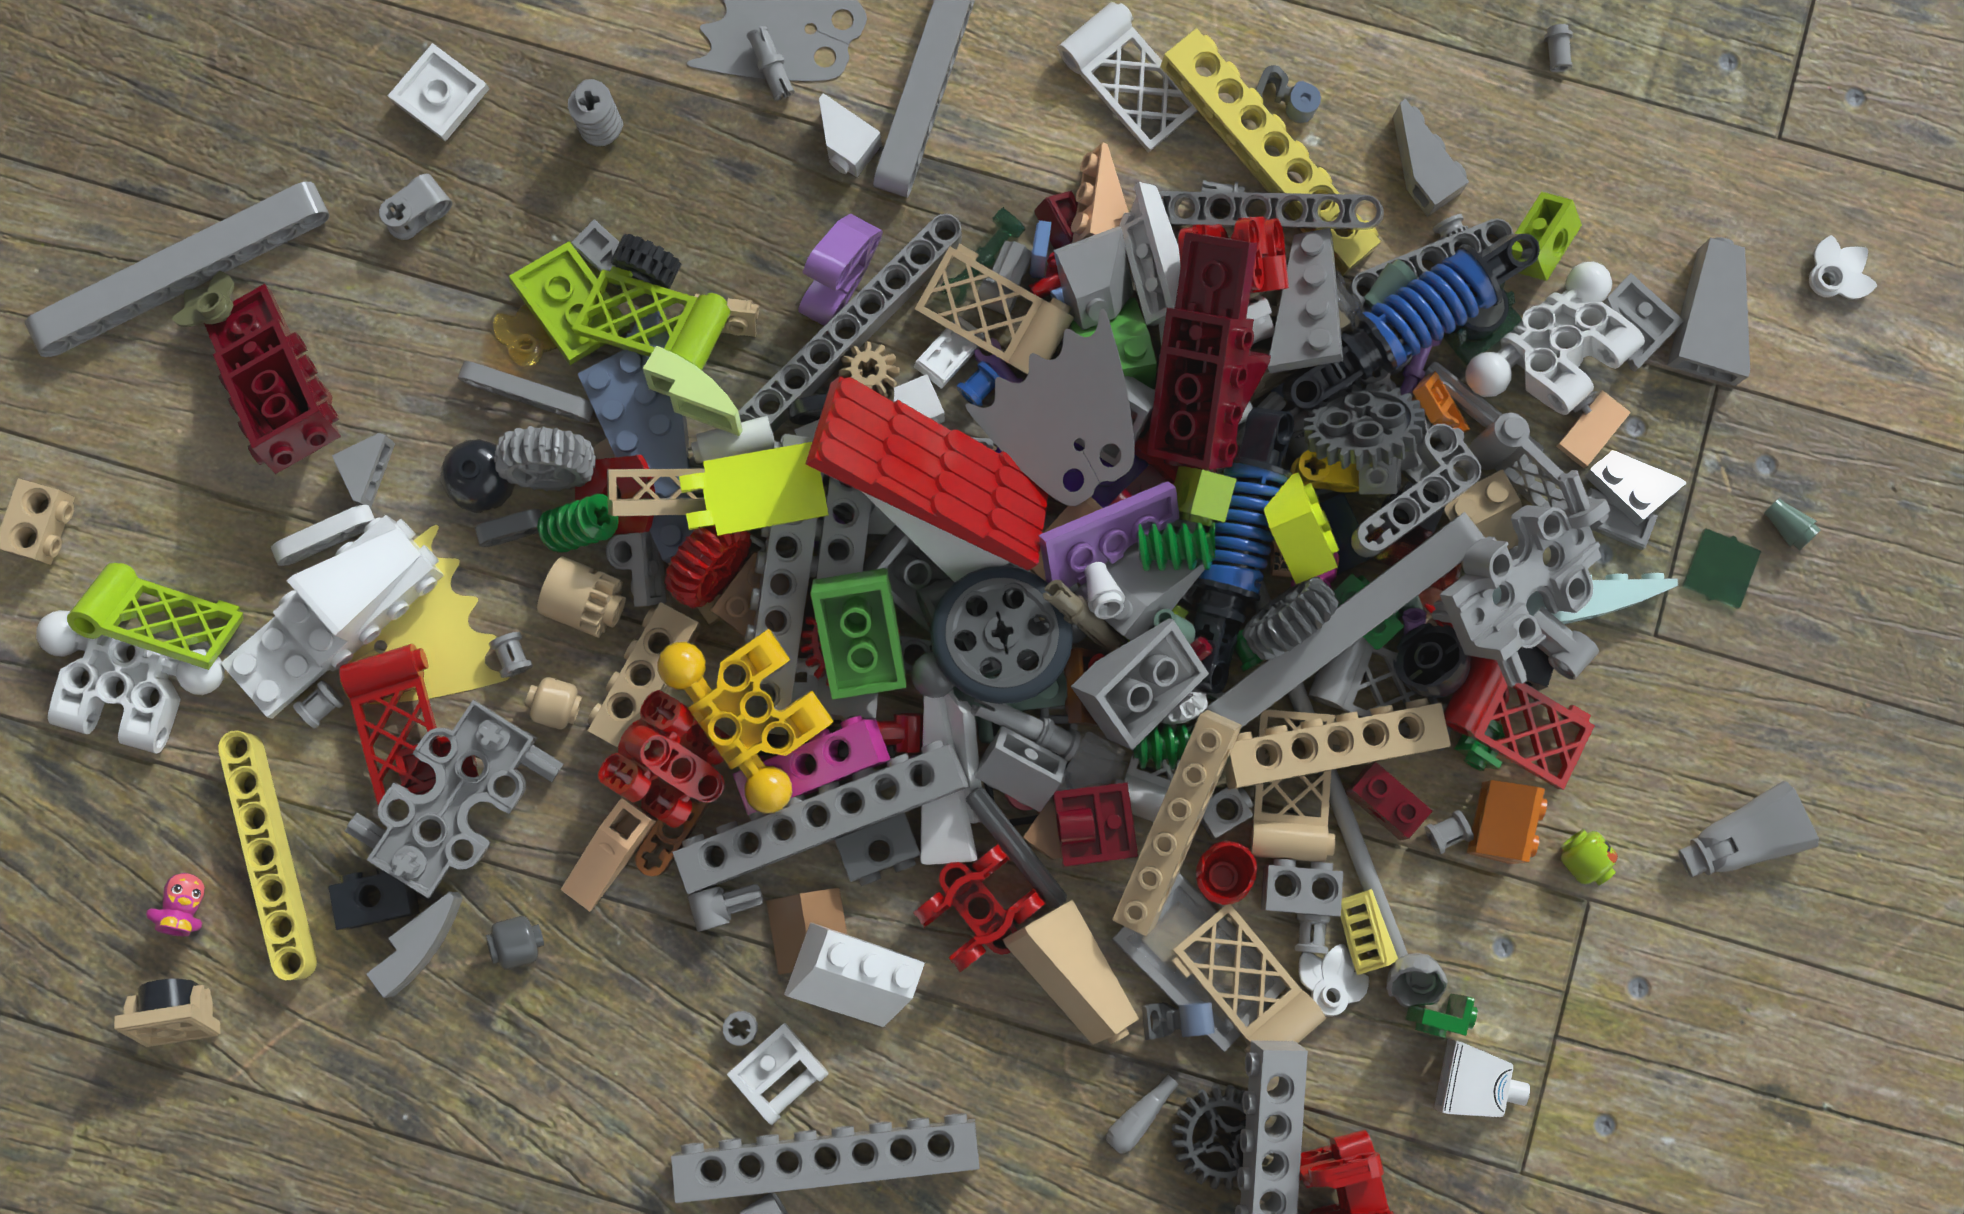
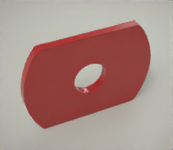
[575,455,655,535]

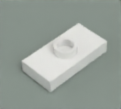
[914,315,986,389]

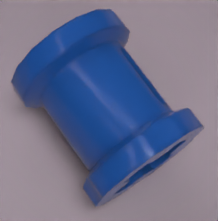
[956,361,1000,407]

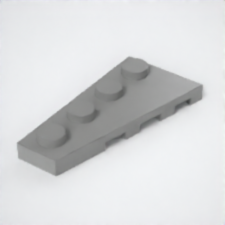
[1268,228,1343,373]

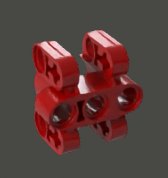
[1178,216,1289,294]
[598,690,731,828]
[913,844,1045,972]
[1299,1130,1394,1214]

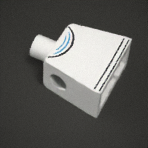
[1434,1039,1530,1117]

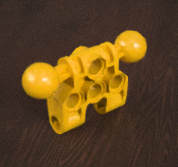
[657,629,833,814]

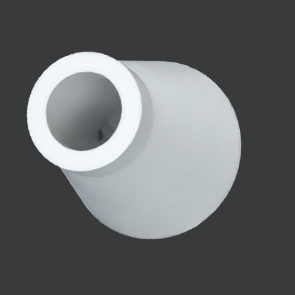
[1084,562,1125,619]

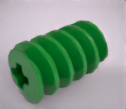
[537,494,619,553]
[1139,522,1215,571]
[1132,723,1195,770]

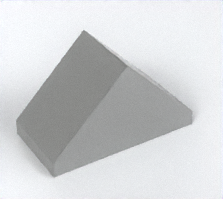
[332,433,395,509]

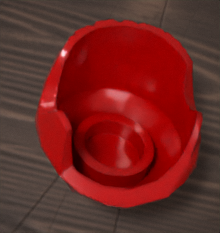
[1196,841,1258,905]

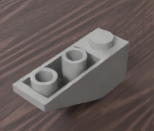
[1393,99,1469,217]

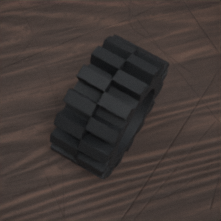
[611,234,682,289]

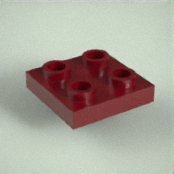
[1053,782,1138,867]

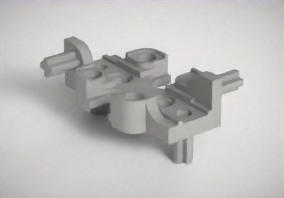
[1431,470,1611,687]
[344,700,564,898]

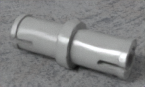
[746,26,795,101]

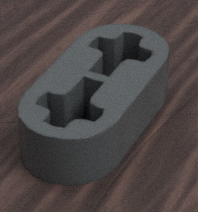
[475,509,542,547]

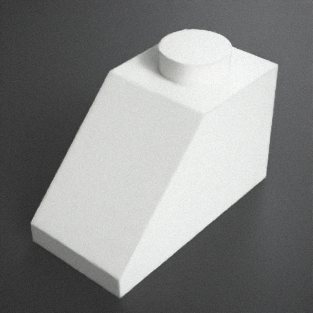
[819,93,882,177]

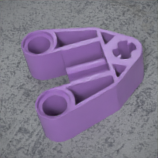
[798,214,883,326]

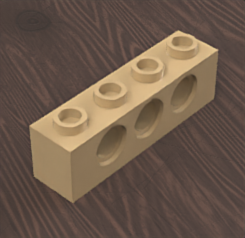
[587,602,703,747]

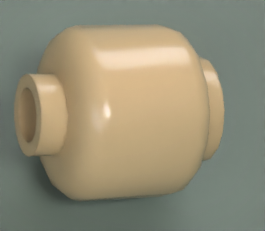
[525,677,583,730]

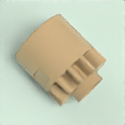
[537,556,626,638]

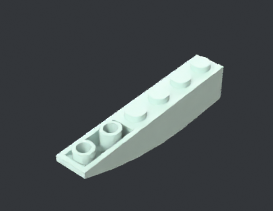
[1492,573,1678,624]

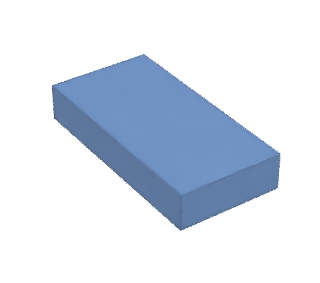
[1030,220,1052,279]

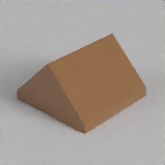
[766,888,848,975]

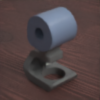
[1256,65,1321,123]
[1142,1002,1215,1040]

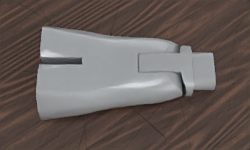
[1678,781,1819,878]

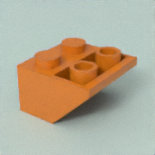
[1467,780,1547,864]

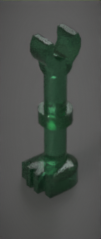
[941,207,1026,306]

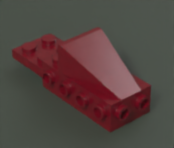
[1146,232,1271,473]
[204,283,341,475]

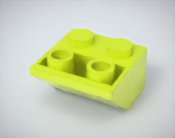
[1264,472,1339,584]

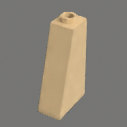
[1002,900,1139,1045]

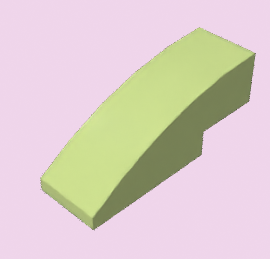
[643,346,743,436]

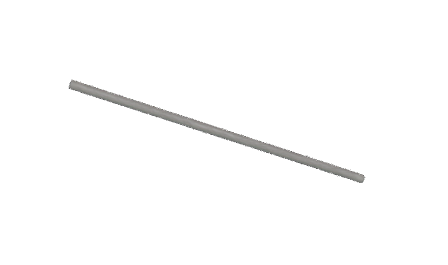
[1158,354,1408,965]

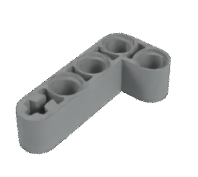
[1351,424,1481,558]

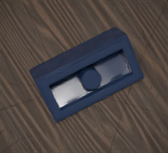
[1319,492,1374,575]

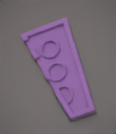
[1039,481,1179,588]

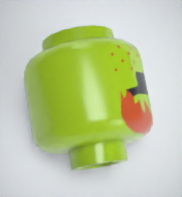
[1561,829,1618,886]

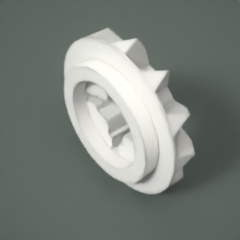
[1161,688,1208,724]

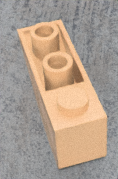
[1071,142,1129,243]
[561,797,657,912]

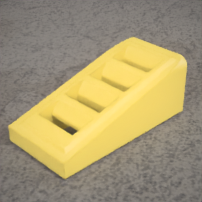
[1340,889,1398,975]

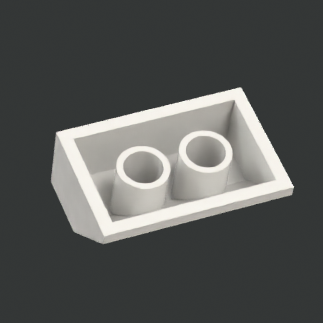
[784,922,925,1027]

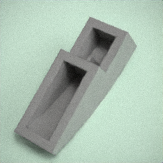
[366,892,463,998]

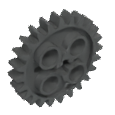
[1304,384,1426,470]

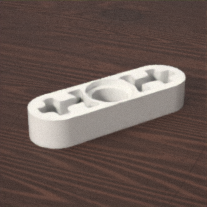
[271,505,375,566]

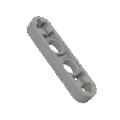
[458,361,594,423]

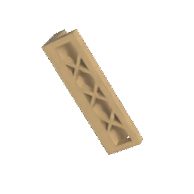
[607,468,706,516]

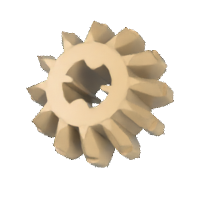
[839,341,900,398]

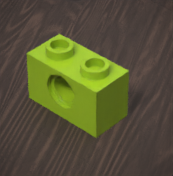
[1512,192,1582,281]
[1174,466,1236,527]

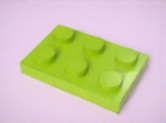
[509,241,630,365]

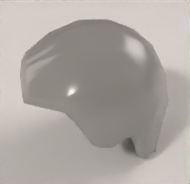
[1386,953,1448,1007]

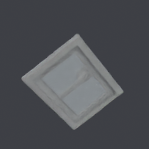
[1112,873,1287,1052]

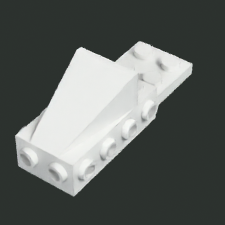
[221,515,444,719]

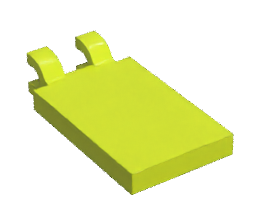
[679,442,829,536]

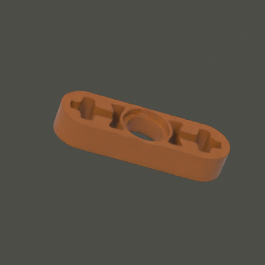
[635,782,710,876]

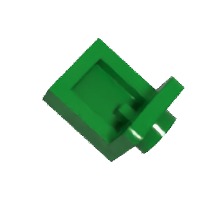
[1454,720,1505,771]

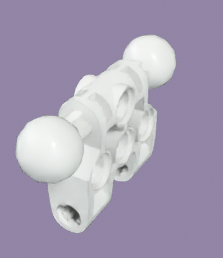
[1465,261,1645,415]
[36,610,225,754]

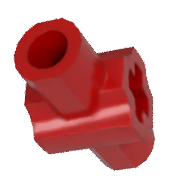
[877,713,924,753]

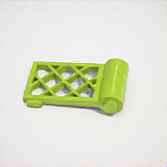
[572,266,731,370]
[67,562,243,670]

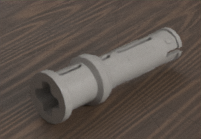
[971,699,1081,761]

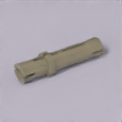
[1043,580,1128,654]

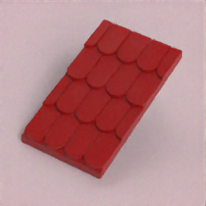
[805,376,1048,582]

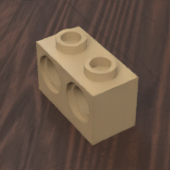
[0,478,75,565]

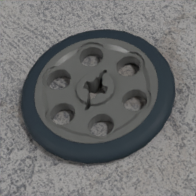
[930,566,1073,704]

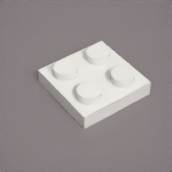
[388,43,489,141]

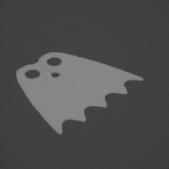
[687,0,867,81]
[966,308,1134,506]

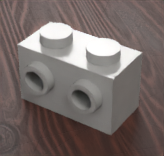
[975,726,1067,812]

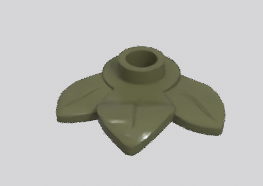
[172,271,234,327]

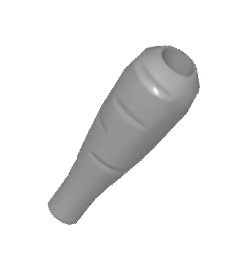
[1106,1075,1179,1154]

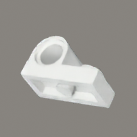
[1247,295,1275,344]

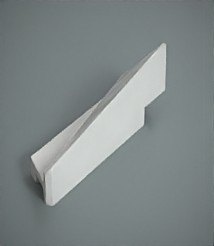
[1119,182,1181,346]
[920,689,982,865]

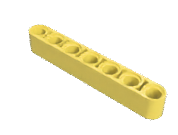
[218,730,317,981]

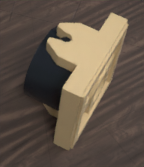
[114,979,220,1047]

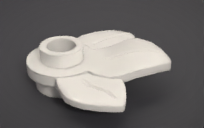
[1809,235,1877,300]
[1299,944,1369,1017]

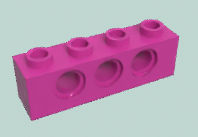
[733,715,890,816]

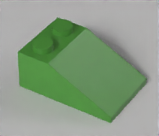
[1069,297,1157,389]
[811,568,906,700]

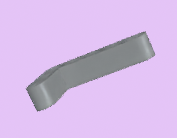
[1345,218,1514,375]

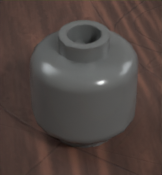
[486,915,544,970]

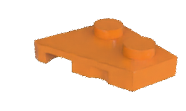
[1412,370,1470,433]

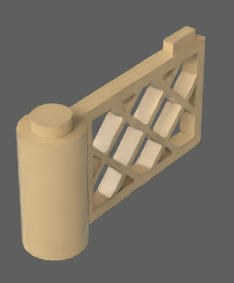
[915,244,1074,374]
[1250,709,1340,863]
[1171,904,1326,1054]

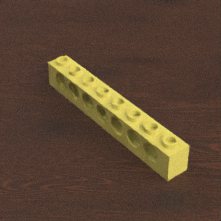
[1160,28,1381,277]

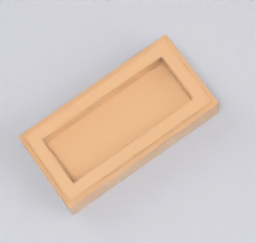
[1556,390,1631,468]

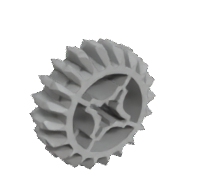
[494,426,596,491]

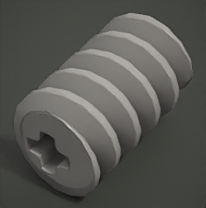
[568,79,623,146]

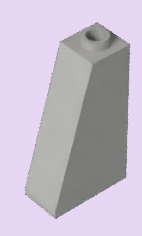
[1667,237,1750,386]

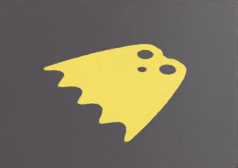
[340,525,510,704]

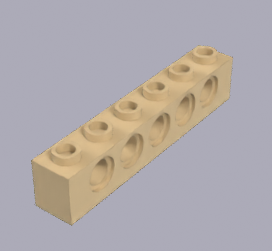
[1224,698,1451,790]
[1112,710,1242,936]

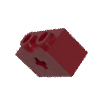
[1345,761,1433,840]

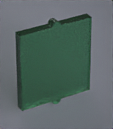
[1682,528,1761,609]

